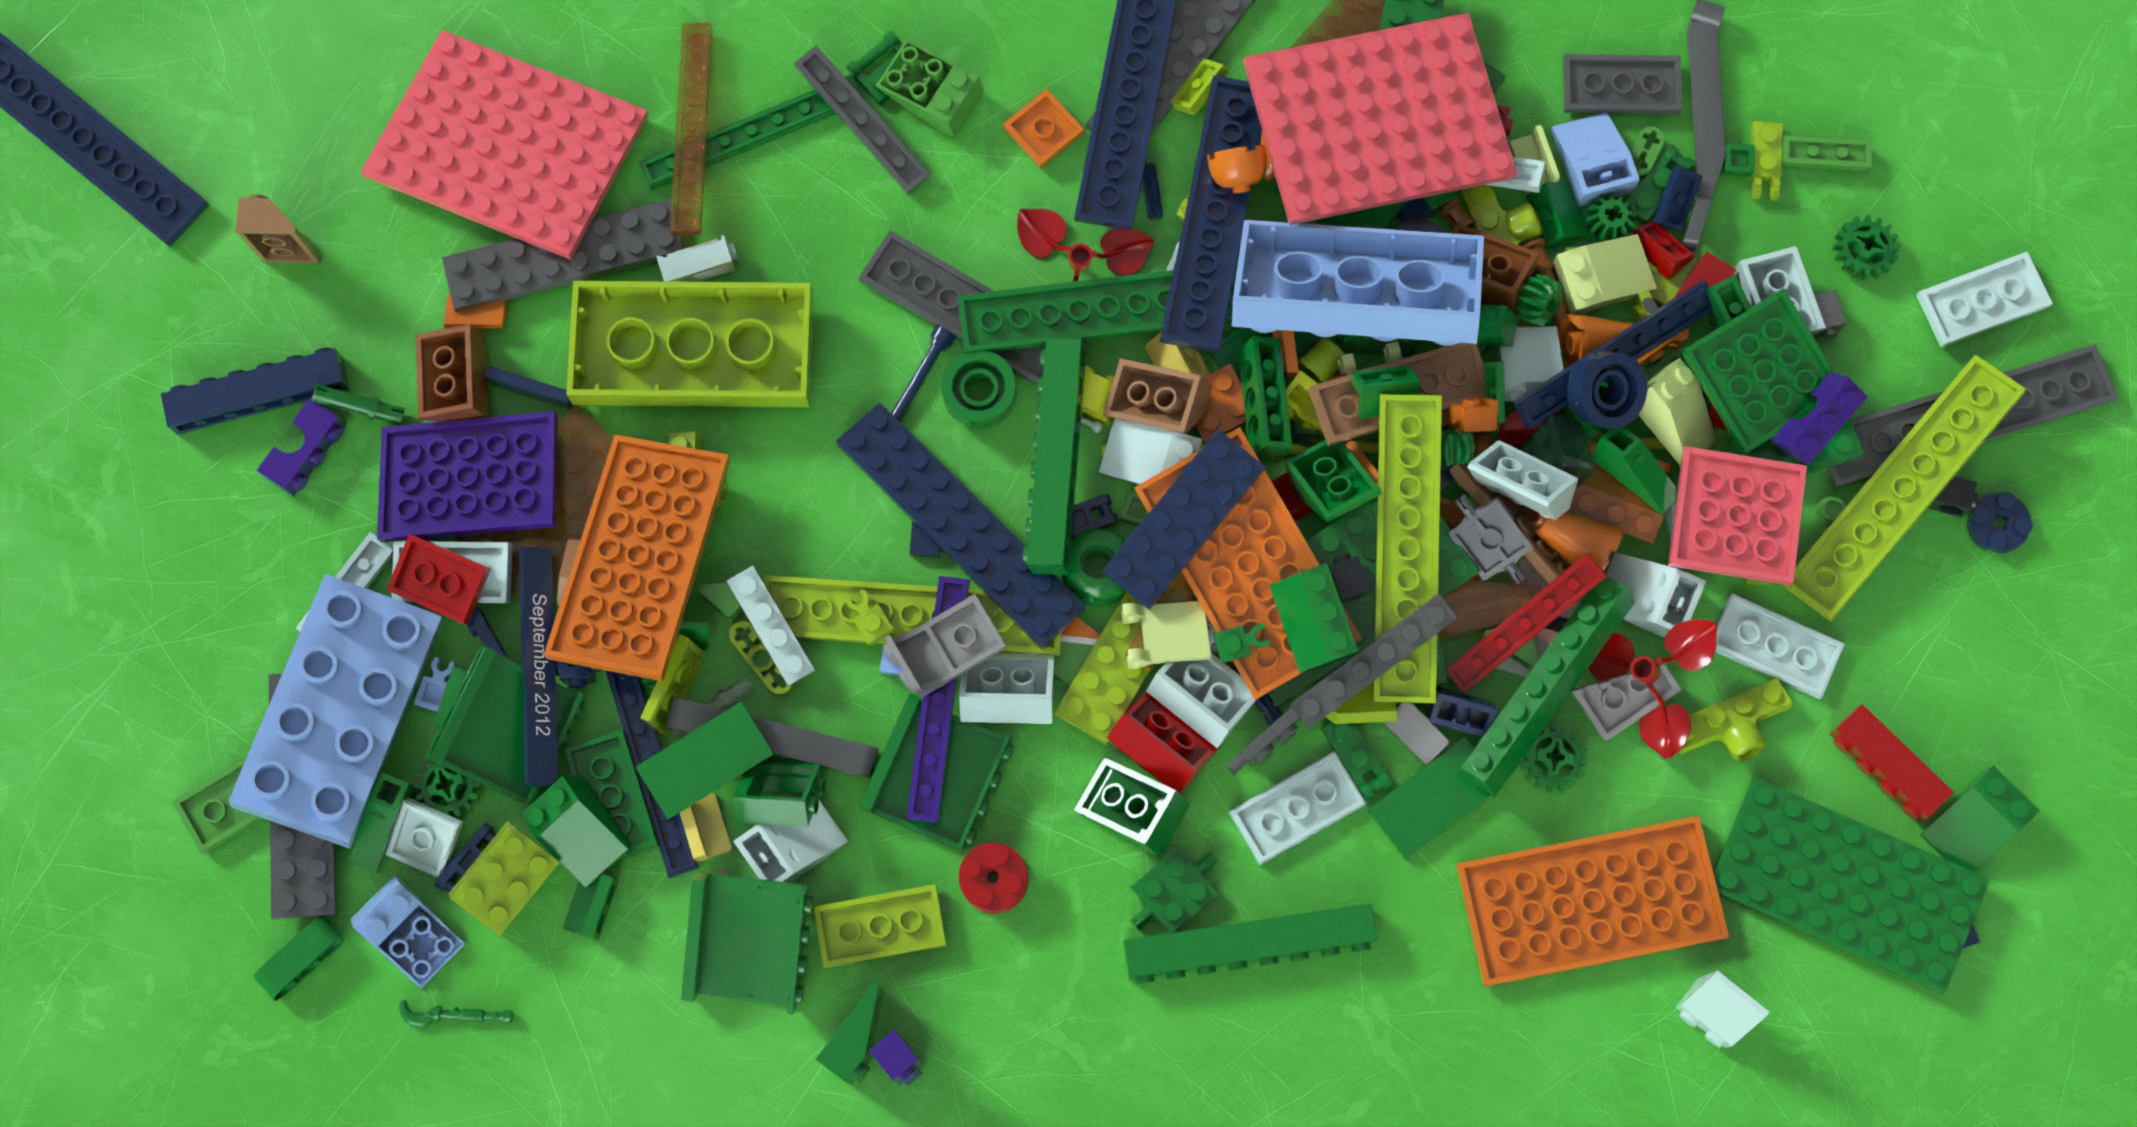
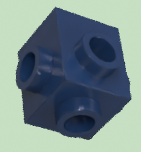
[555,661,600,688]

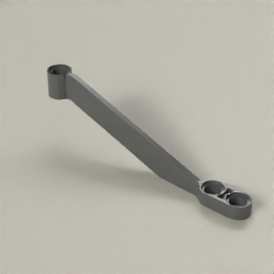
[1682,0,1726,252]

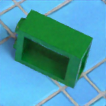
[732,762,826,827]

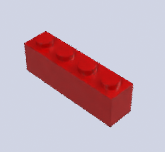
[1829,704,1954,822]

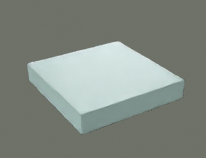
[385,797,463,878]

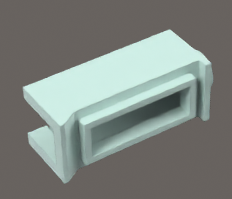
[656,235,738,282]

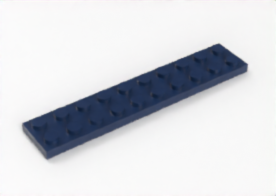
[1074,0,1177,231]
[0,32,209,247]
[1160,75,1262,354]
[836,403,1086,650]

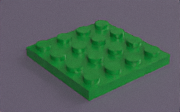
[1680,288,1835,454]

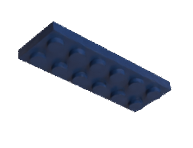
[1102,429,1266,610]

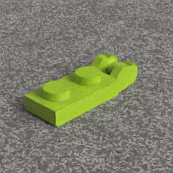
[1749,121,1783,201]

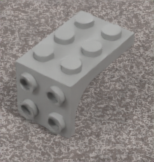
[883,594,1007,698]

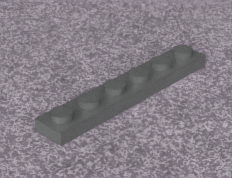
[794,45,930,195]
[1290,593,1457,730]

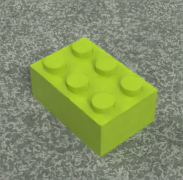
[448,821,560,936]

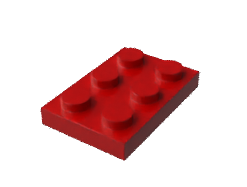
[386,534,491,624]

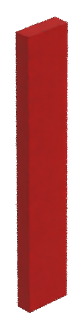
[1445,553,1607,694]

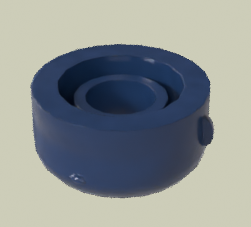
[1567,350,1648,429]

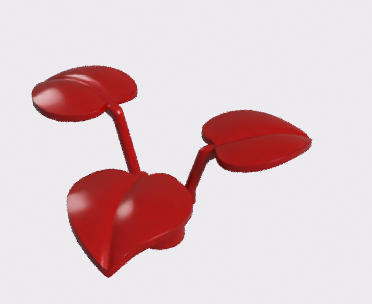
[1017,208,1154,282]
[1588,619,1717,759]

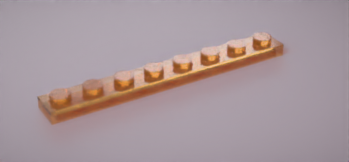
[670,22,713,236]

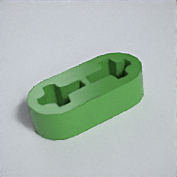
[1630,126,1665,180]

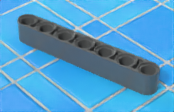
[666,697,879,778]

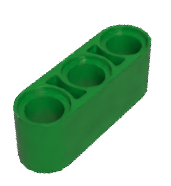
[254,916,344,1001]

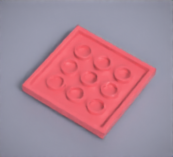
[1668,446,1807,586]

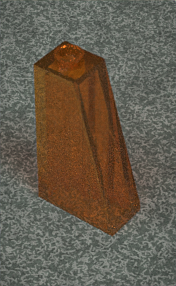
[1439,580,1541,642]

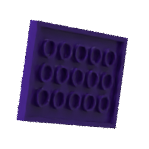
[377,411,558,542]

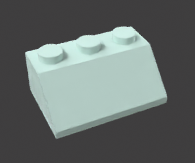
[1733,246,1826,335]
[1468,440,1578,520]
[959,653,1055,724]
[1146,653,1258,749]

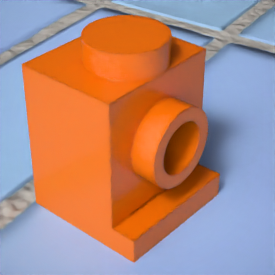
[1448,395,1498,432]

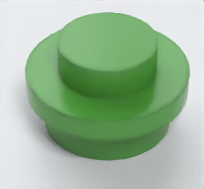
[1816,496,1846,526]

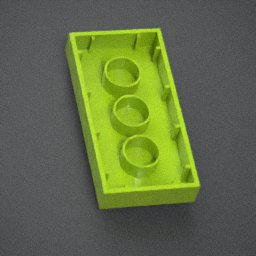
[566,281,814,407]

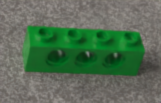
[1238,336,1293,463]

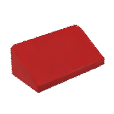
[1632,221,1695,279]

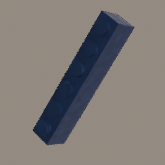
[161,348,350,435]

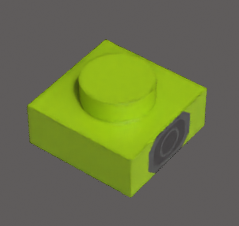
[1632,290,1658,321]

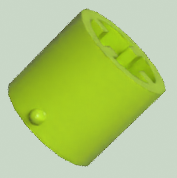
[1298,337,1345,384]

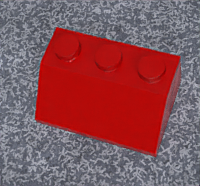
[1107,692,1221,794]

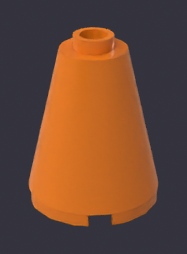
[1558,314,1635,369]
[1533,512,1623,571]

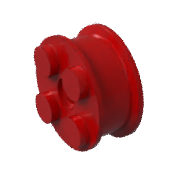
[958,842,1029,914]

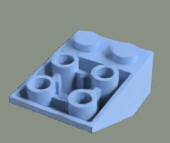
[1551,112,1640,207]
[350,875,466,989]

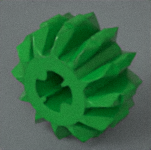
[1585,192,1637,242]
[1516,274,1563,327]
[1441,429,1475,466]

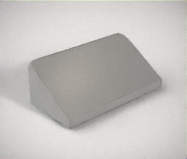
[1383,702,1450,766]

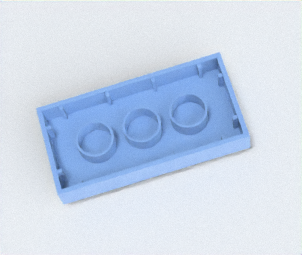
[1232,220,1484,346]
[228,574,442,849]

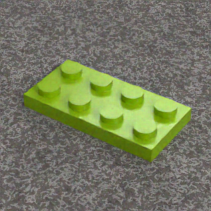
[813,884,947,969]

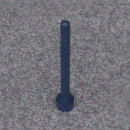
[891,326,956,422]

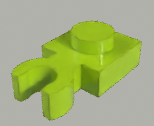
[846,589,894,647]

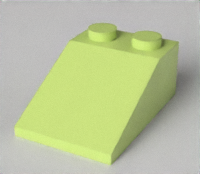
[1553,234,1657,315]
[1638,358,1716,467]

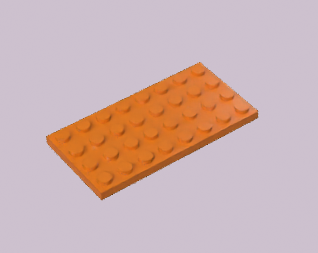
[1134,427,1362,700]
[544,435,731,682]
[1456,816,1730,987]

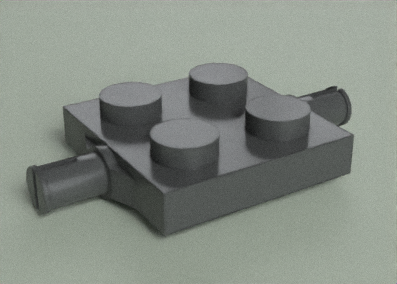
[1447,494,1535,584]
[1226,708,1300,775]

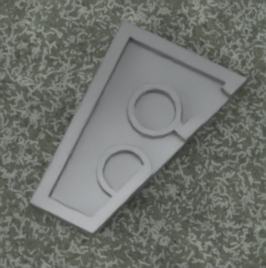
[1571,664,1681,742]

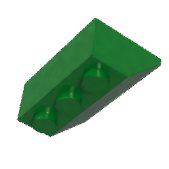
[1269,563,1358,673]

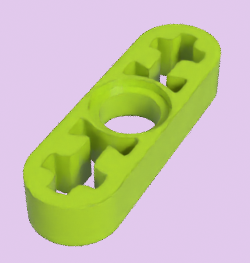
[729,621,795,697]

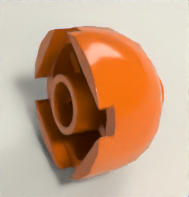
[1207,145,1267,194]

